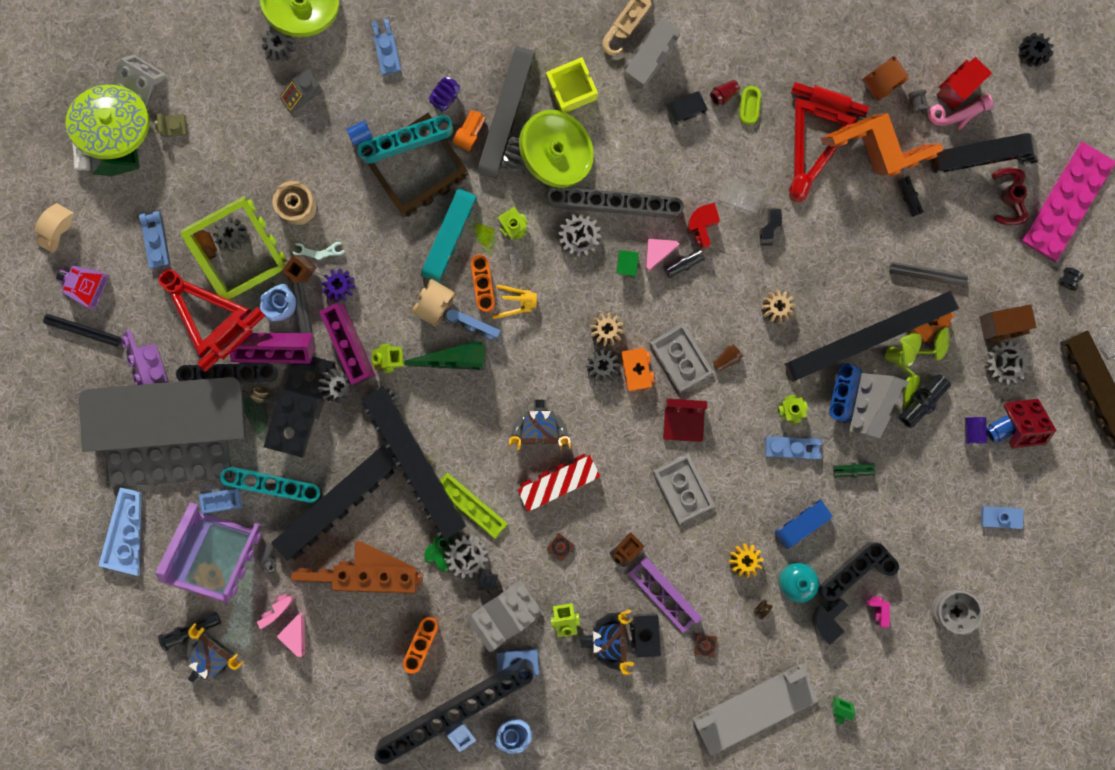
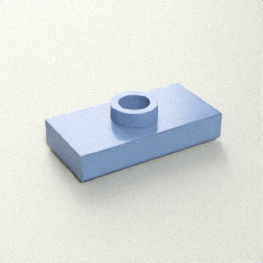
[198,488,243,515]
[981,506,1024,529]

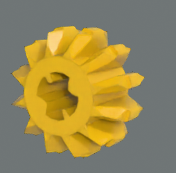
[729,543,764,578]

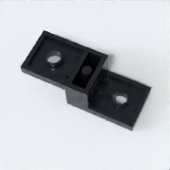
[263,356,335,458]

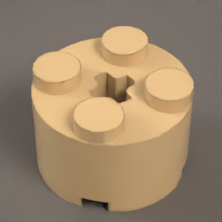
[272,181,317,225]
[411,279,455,327]

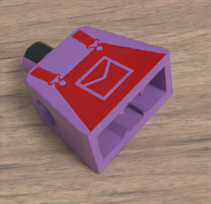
[56,266,109,310]

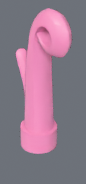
[928,94,994,130]

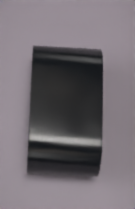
[666,91,708,125]

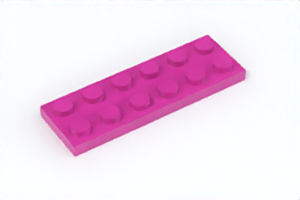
[1021,141,1115,262]

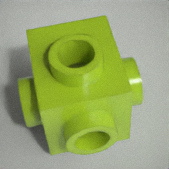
[498,207,529,241]
[371,344,404,373]
[778,395,808,424]
[551,603,580,637]

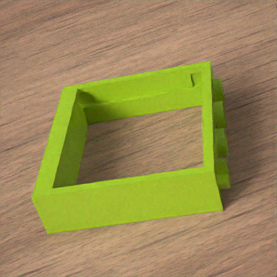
[180,196,288,300]

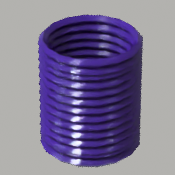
[964,417,988,444]

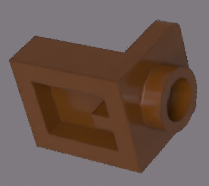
[609,532,645,567]

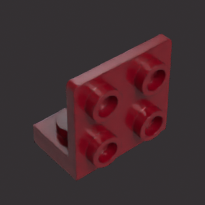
[663,399,708,442]
[1003,399,1057,449]

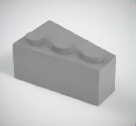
[623,17,681,90]
[849,373,909,438]

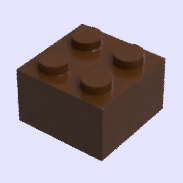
[979,304,1037,342]

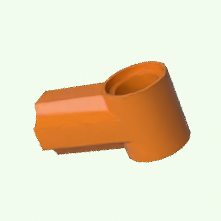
[453,110,486,153]

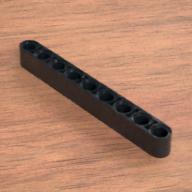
[785,291,960,382]
[375,659,534,764]

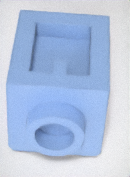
[445,721,476,752]

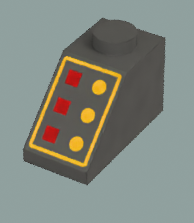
[280,69,323,113]

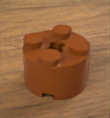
[861,55,909,101]

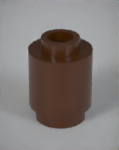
[194,230,217,260]

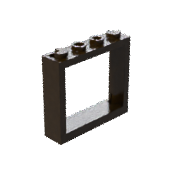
[364,113,469,218]

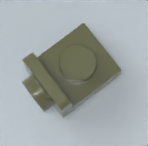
[155,113,187,137]

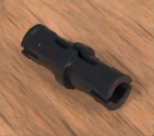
[897,176,924,217]
[664,249,705,278]

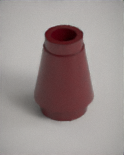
[710,80,740,106]

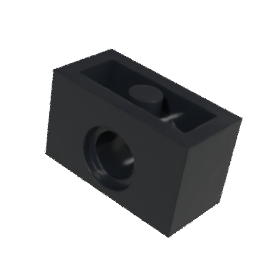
[629,613,661,658]

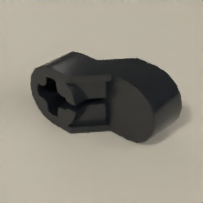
[760,209,782,246]

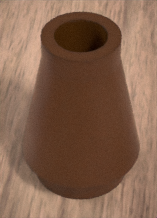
[713,344,744,372]

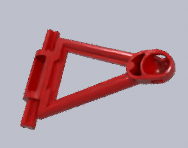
[789,82,869,202]
[158,269,266,372]

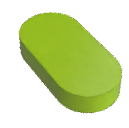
[739,86,761,125]

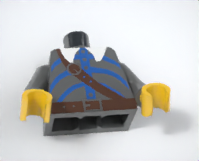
[508,399,571,450]
[187,624,244,685]

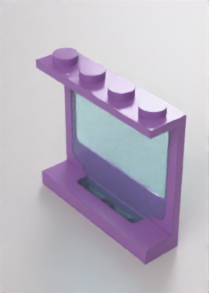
[156,502,262,603]

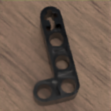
[819,542,899,601]

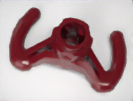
[992,168,1028,226]

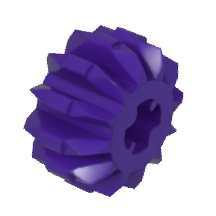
[429,76,460,112]
[321,268,356,302]

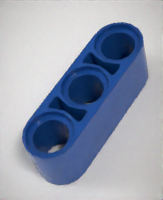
[346,120,373,145]
[829,363,863,423]
[774,499,833,549]

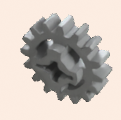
[558,213,601,257]
[985,341,1031,385]
[444,534,488,578]

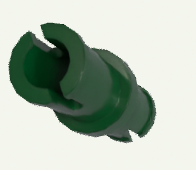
[833,463,876,478]

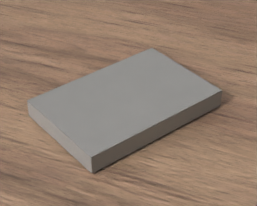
[649,322,714,394]
[652,453,715,524]

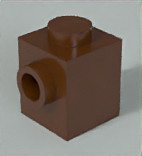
[282,255,317,284]

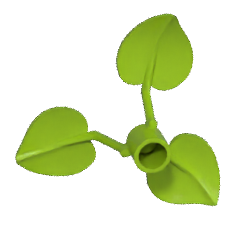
[885,327,950,409]

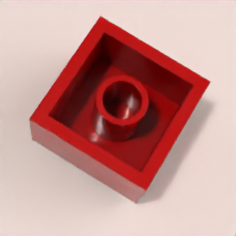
[936,56,992,111]

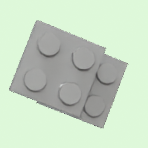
[467,580,543,653]

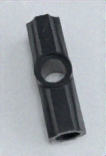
[898,374,951,429]

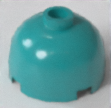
[778,562,820,603]

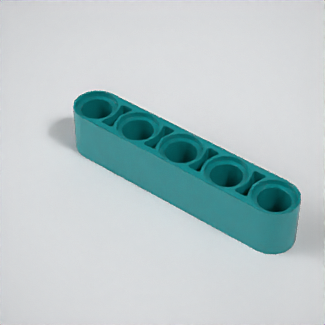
[357,115,453,164]
[421,188,477,283]
[220,467,321,502]

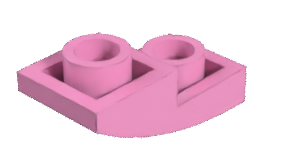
[257,593,295,629]

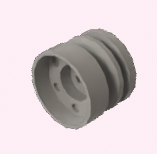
[932,589,983,634]

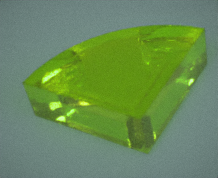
[475,223,495,248]

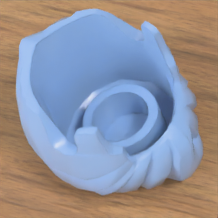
[260,284,296,322]
[495,718,532,754]

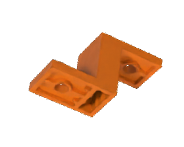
[821,113,943,176]

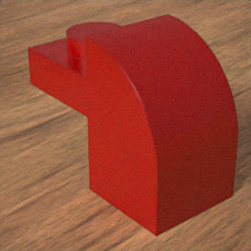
[687,202,720,250]

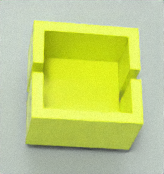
[546,57,598,113]

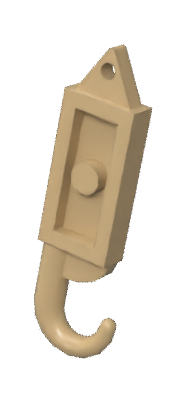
[602,0,652,56]

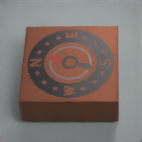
[547,533,575,561]
[694,633,717,657]

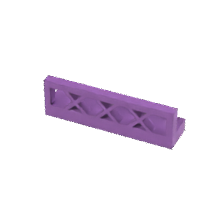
[628,557,702,633]

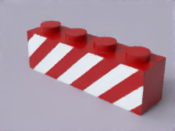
[518,453,600,512]

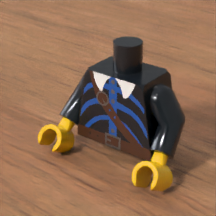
[581,610,634,675]

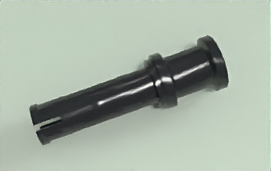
[158,612,222,652]

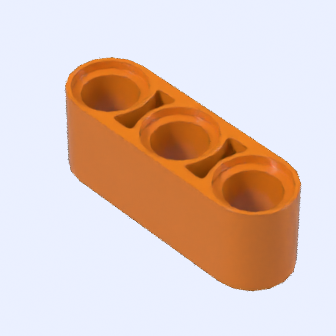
[471,254,495,314]
[403,615,439,674]

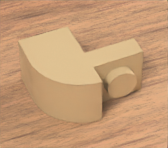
[34,203,74,253]

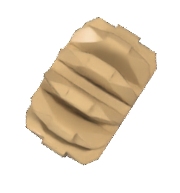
[761,290,796,324]
[590,312,624,346]

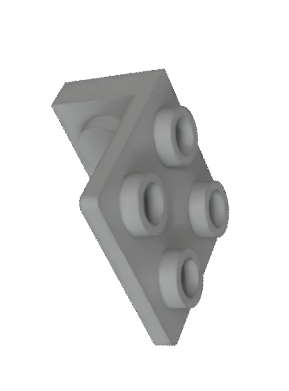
[112,55,166,106]

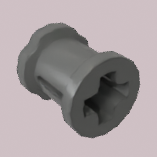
[908,89,930,114]

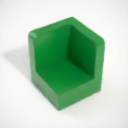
[616,250,639,278]

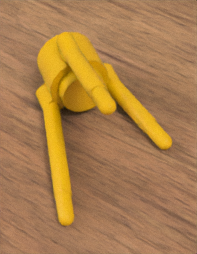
[491,285,537,319]

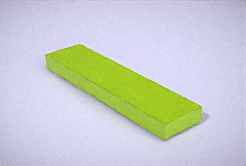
[440,472,508,539]

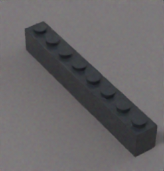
[361,386,467,539]
[271,444,402,561]

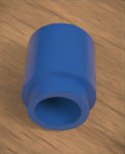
[986,415,1016,442]

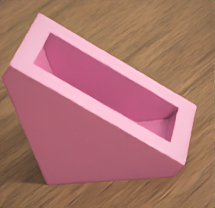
[645,239,679,272]
[277,614,305,657]

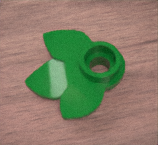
[424,534,465,573]

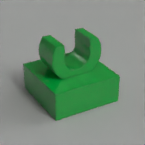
[832,697,856,725]

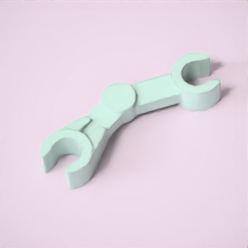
[293,242,345,260]

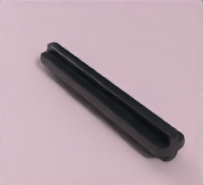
[43,314,121,347]

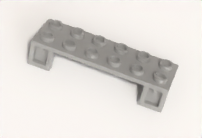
[692,664,818,755]

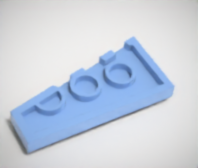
[98,487,142,576]

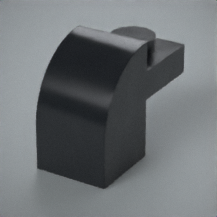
[813,598,849,645]

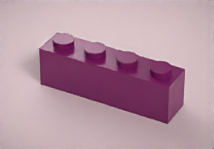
[319,303,376,385]
[230,333,315,364]

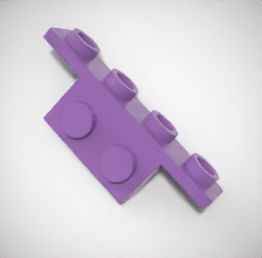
[121,330,168,385]

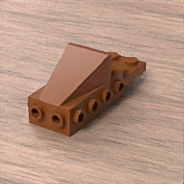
[291,541,423,594]

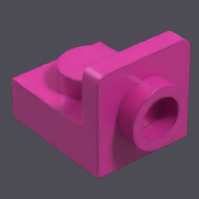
[866,597,890,627]

